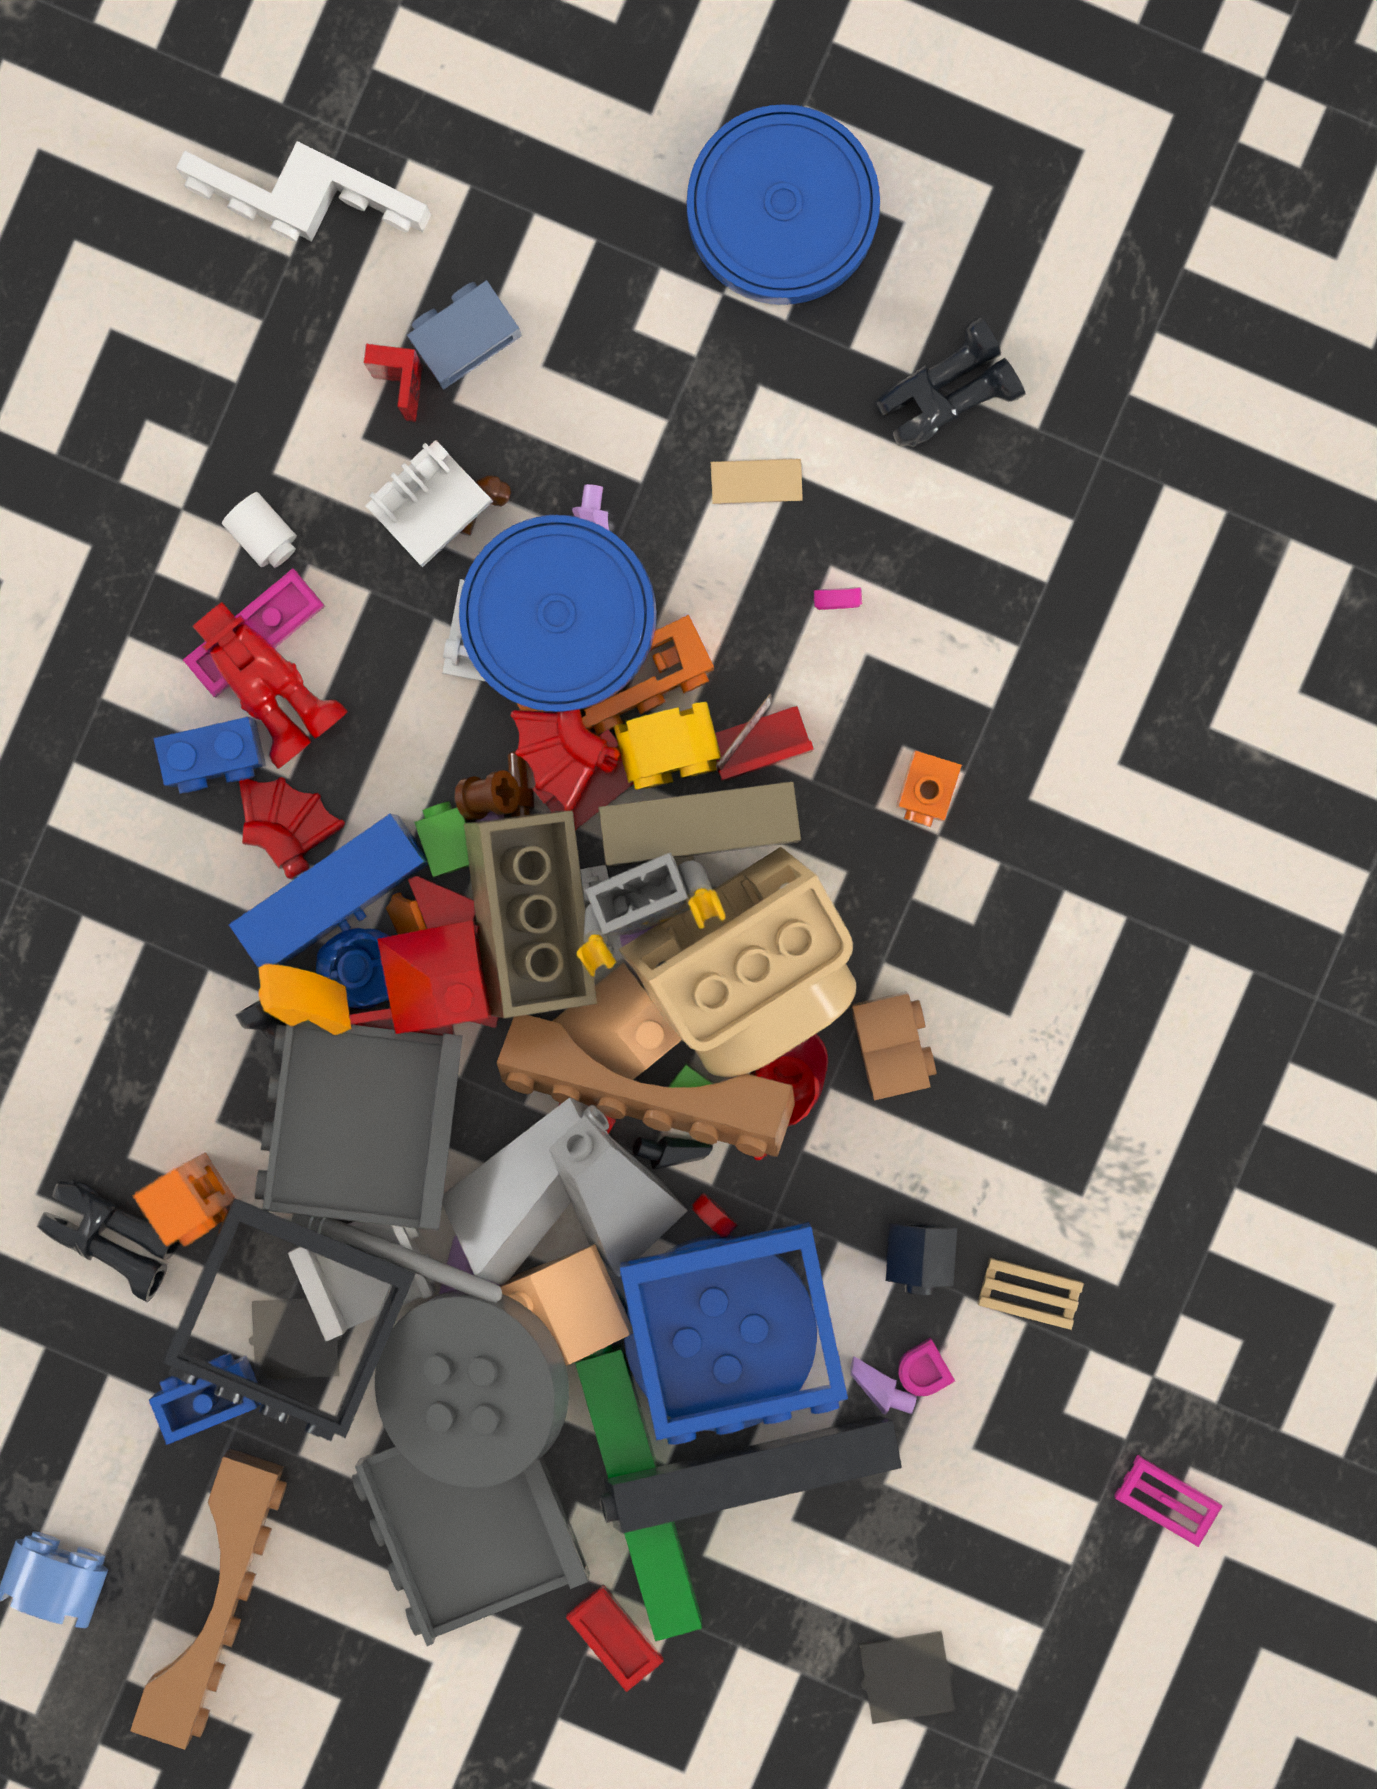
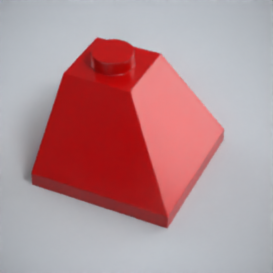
[377,920,492,1034]

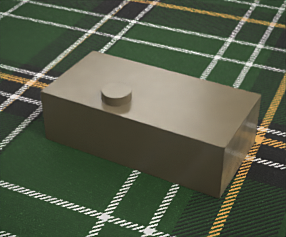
[599,782,801,867]
[464,811,597,1018]

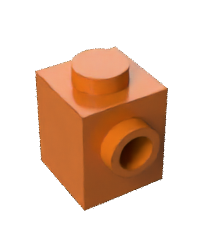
[896,751,962,827]

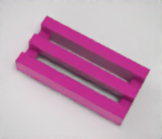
[1114,1455,1222,1547]

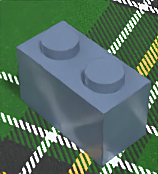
[407,280,522,390]

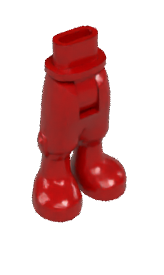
[193,602,348,769]

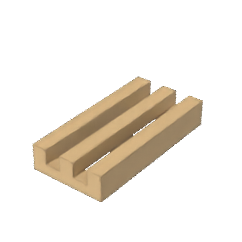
[977,1257,1084,1330]

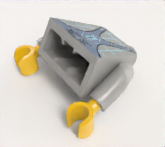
[577,853,726,976]

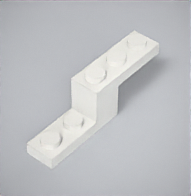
[176,141,431,242]

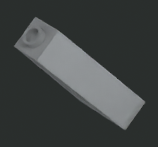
[442,1098,609,1285]
[549,1115,688,1277]

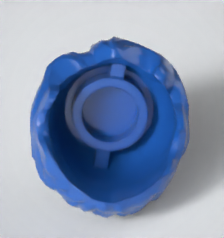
[316,928,389,1009]

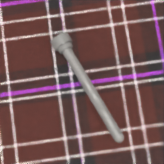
[291,1214,502,1302]

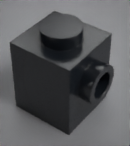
[885,1222,957,1295]

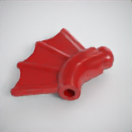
[511,709,621,811]
[239,777,345,880]

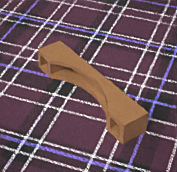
[497,1015,795,1157]
[130,1449,287,1750]

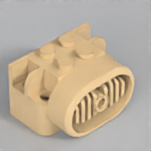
[618,847,856,1077]

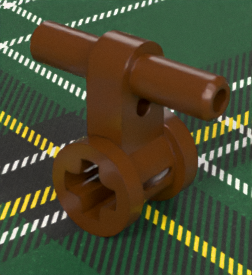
[455,751,534,821]

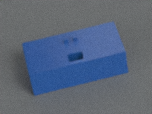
[229,813,429,968]

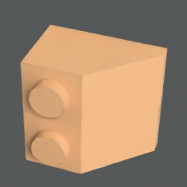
[499,1244,633,1366]

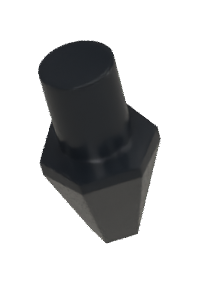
[633,1136,713,1170]

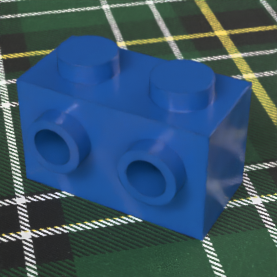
[153,717,266,794]
[149,1353,261,1445]

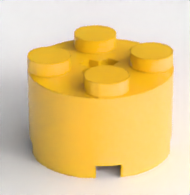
[613,702,721,790]

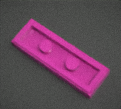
[183,568,325,698]

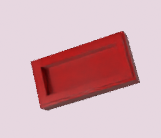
[566,1584,664,1692]

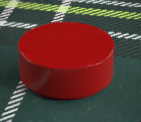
[692,1192,738,1238]

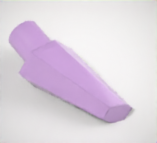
[572,485,609,530]
[850,1356,917,1414]

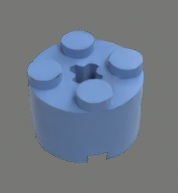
[0,1531,108,1628]

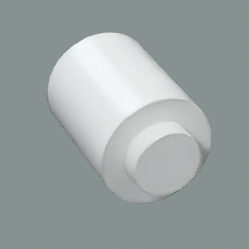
[222,492,297,568]

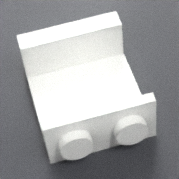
[288,1221,436,1341]

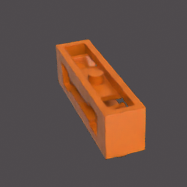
[517,615,714,736]
[133,1152,235,1247]

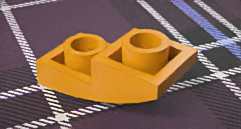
[258,964,351,1036]

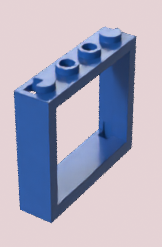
[620,1222,848,1445]

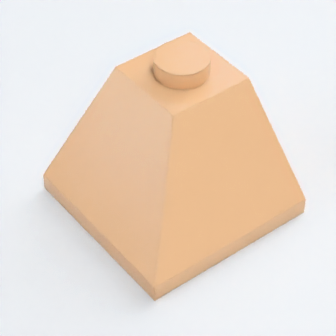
[552,962,682,1080]

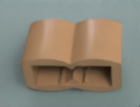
[851,992,937,1100]

